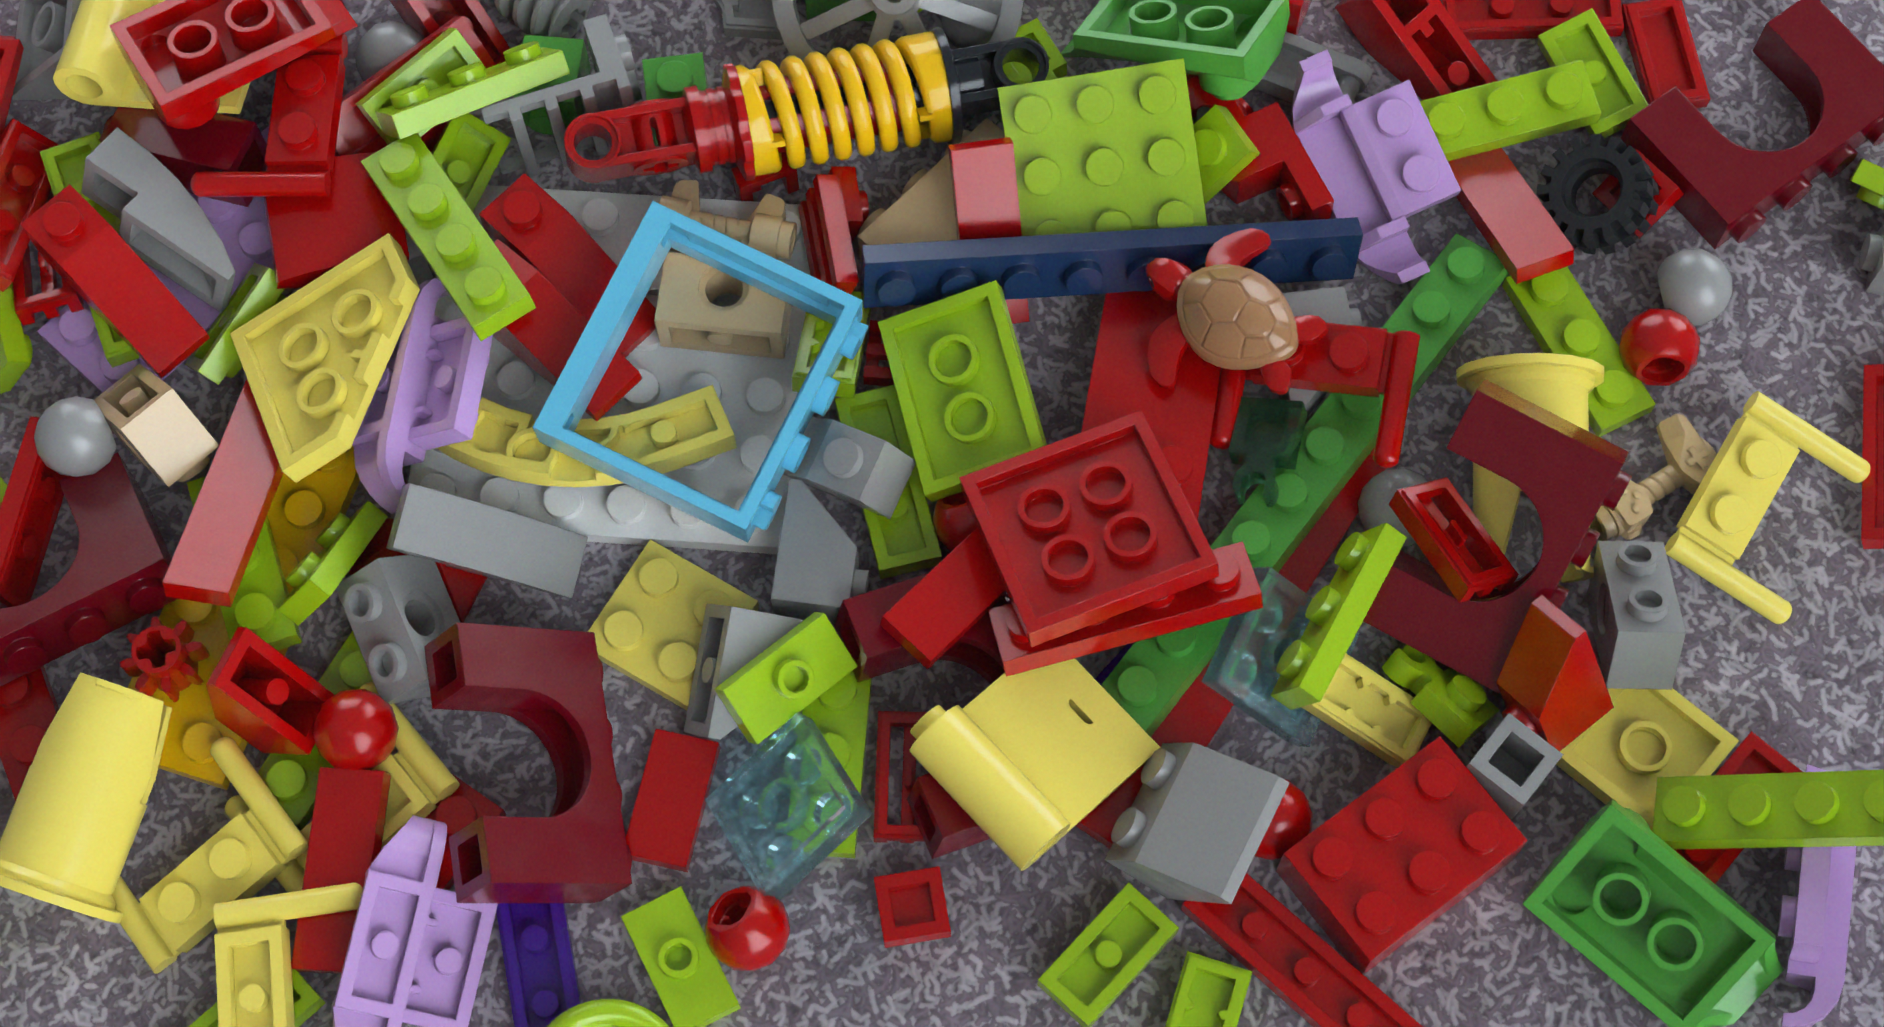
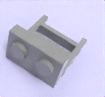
[480,14,642,177]

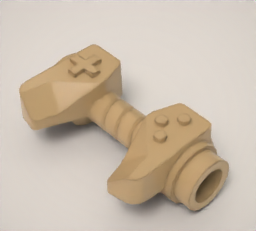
[659,180,797,260]
[1590,414,1717,541]

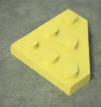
[230,233,420,482]

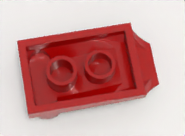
[110,0,358,129]

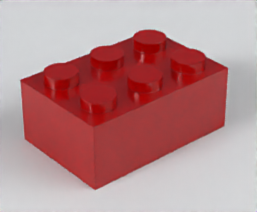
[1276,736,1528,975]

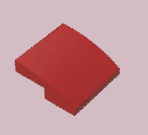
[264,152,409,289]

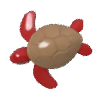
[1146,228,1328,395]

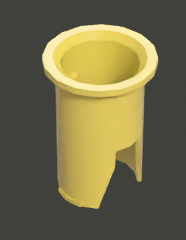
[1456,353,1604,583]
[0,672,172,924]

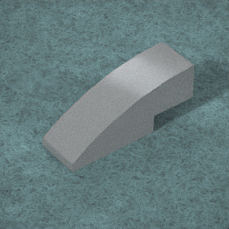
[81,127,236,312]
[386,483,588,599]

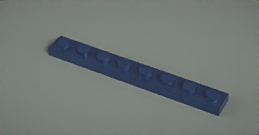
[861,217,1363,308]

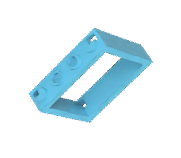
[533,201,868,542]

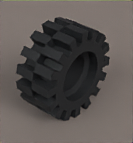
[1537,134,1659,255]

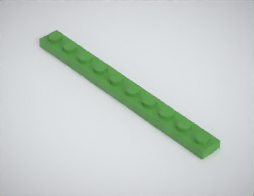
[1101,233,1508,737]

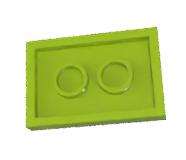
[878,280,1047,502]

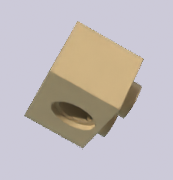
[654,252,792,359]
[94,364,219,487]

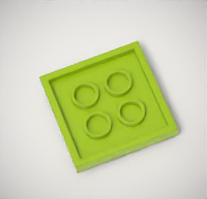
[997,58,1208,236]

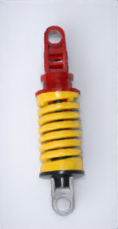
[564,27,1049,183]

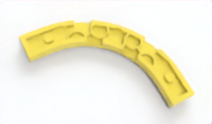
[436,384,737,487]

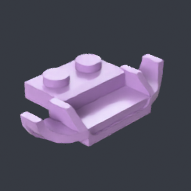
[1292,49,1461,284]
[352,278,493,514]
[1778,765,1856,1027]
[331,815,498,1027]

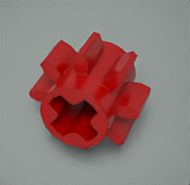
[120,616,210,702]

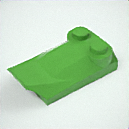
[1061,0,1290,100]
[1523,799,1784,1027]

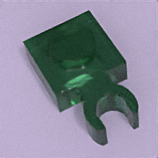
[1228,397,1307,507]

